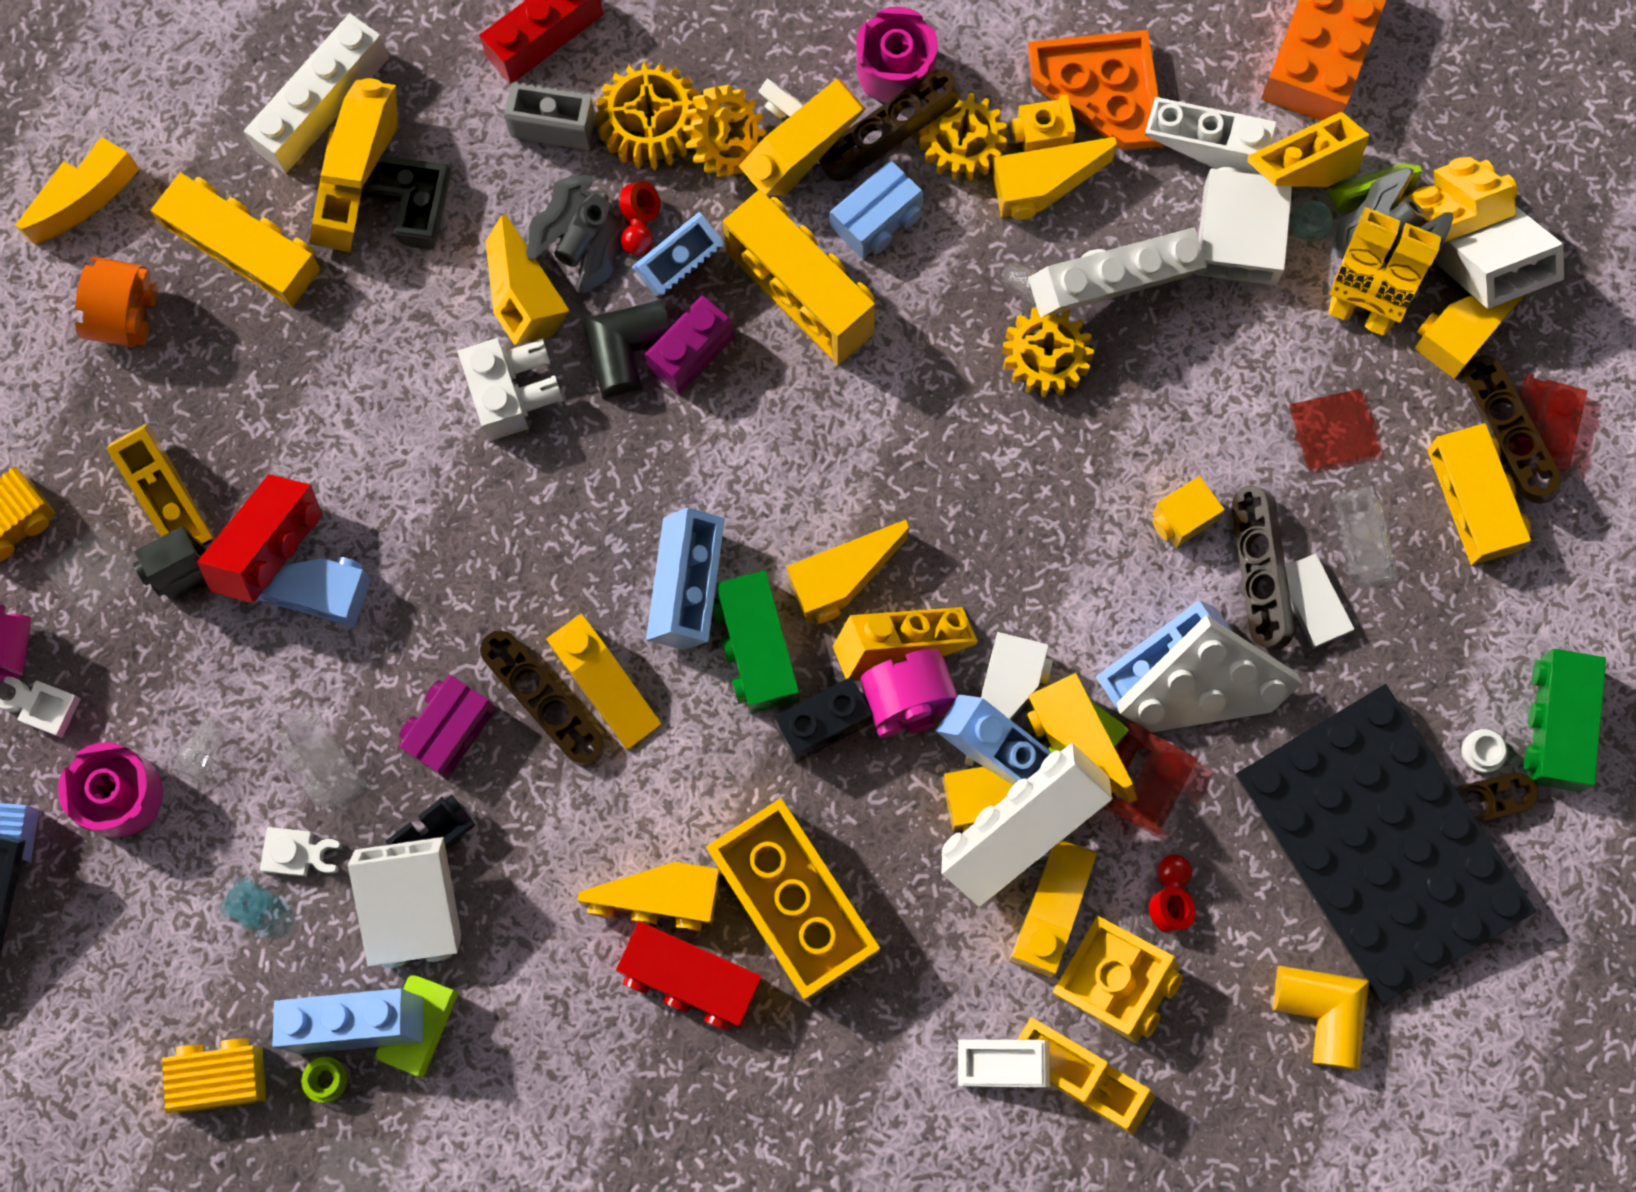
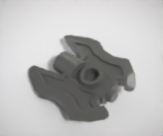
[1336,167,1453,263]
[526,175,630,294]

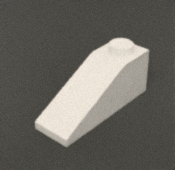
[964,632,1053,766]

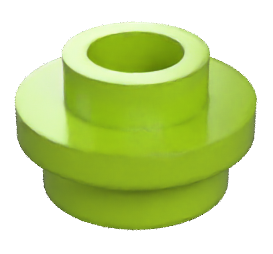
[302,1057,348,1103]

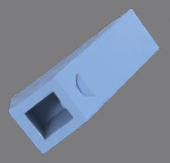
[935,695,1052,785]

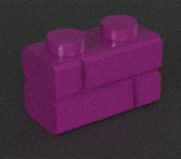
[645,295,735,395]
[398,674,497,780]

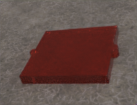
[1289,389,1380,470]

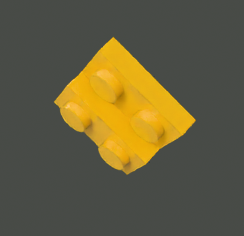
[1398,156,1518,243]
[1053,915,1182,1044]

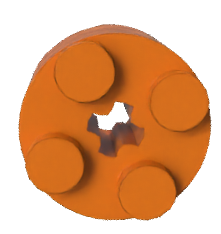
[75,256,158,348]

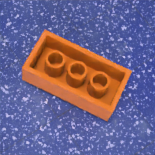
[1261,0,1386,121]

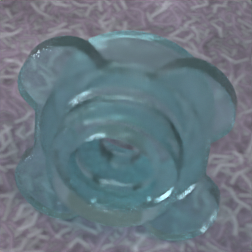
[220,877,274,930]

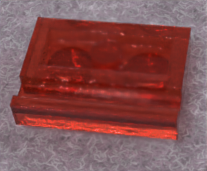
[1508,374,1588,471]

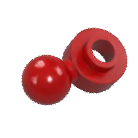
[619,181,661,257]
[1149,854,1196,934]

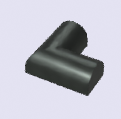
[362,155,452,249]
[583,299,670,399]

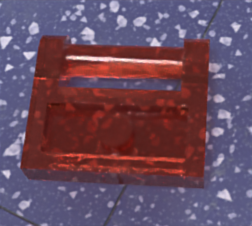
[1103,721,1198,837]

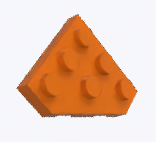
[1027,30,1164,151]

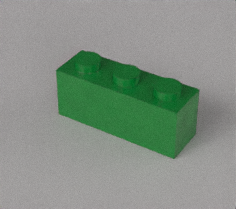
[713,570,800,714]
[1523,648,1606,792]

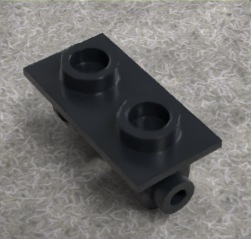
[385,794,476,848]

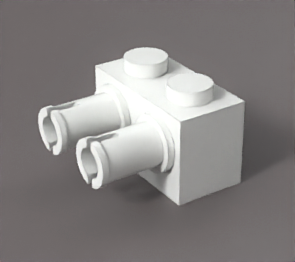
[458,338,563,442]

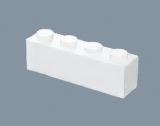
[244,13,390,174]
[1028,227,1207,318]
[942,742,1112,907]

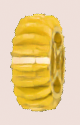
[595,61,700,170]

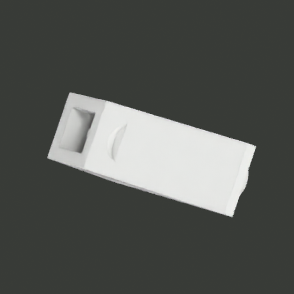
[1145,97,1276,174]

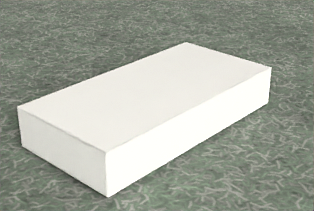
[1286,553,1354,649]
[958,1040,1050,1087]

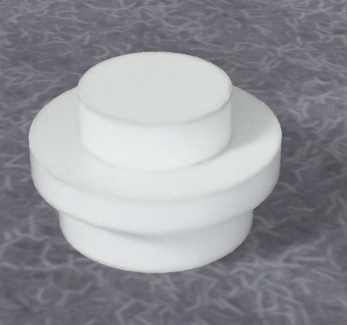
[1461,729,1507,773]

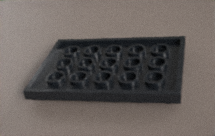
[1235,684,1537,1004]

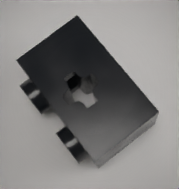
[774,676,872,764]

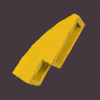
[15,137,139,245]
[1017,1017,1155,1136]

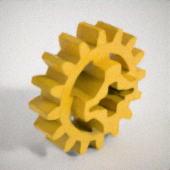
[683,85,766,177]
[919,93,1007,181]
[1002,307,1094,397]

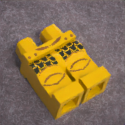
[1328,207,1441,336]

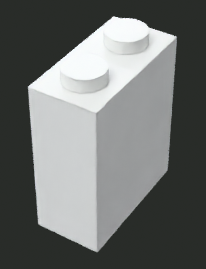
[1195,167,1292,285]
[1436,206,1564,309]
[348,837,461,968]

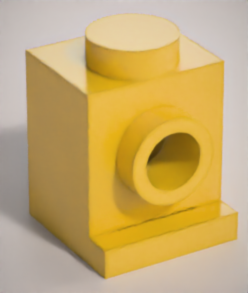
[1011,94,1076,152]

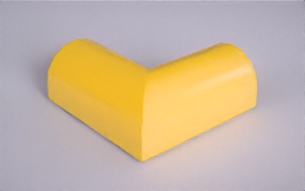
[1273,965,1369,1071]

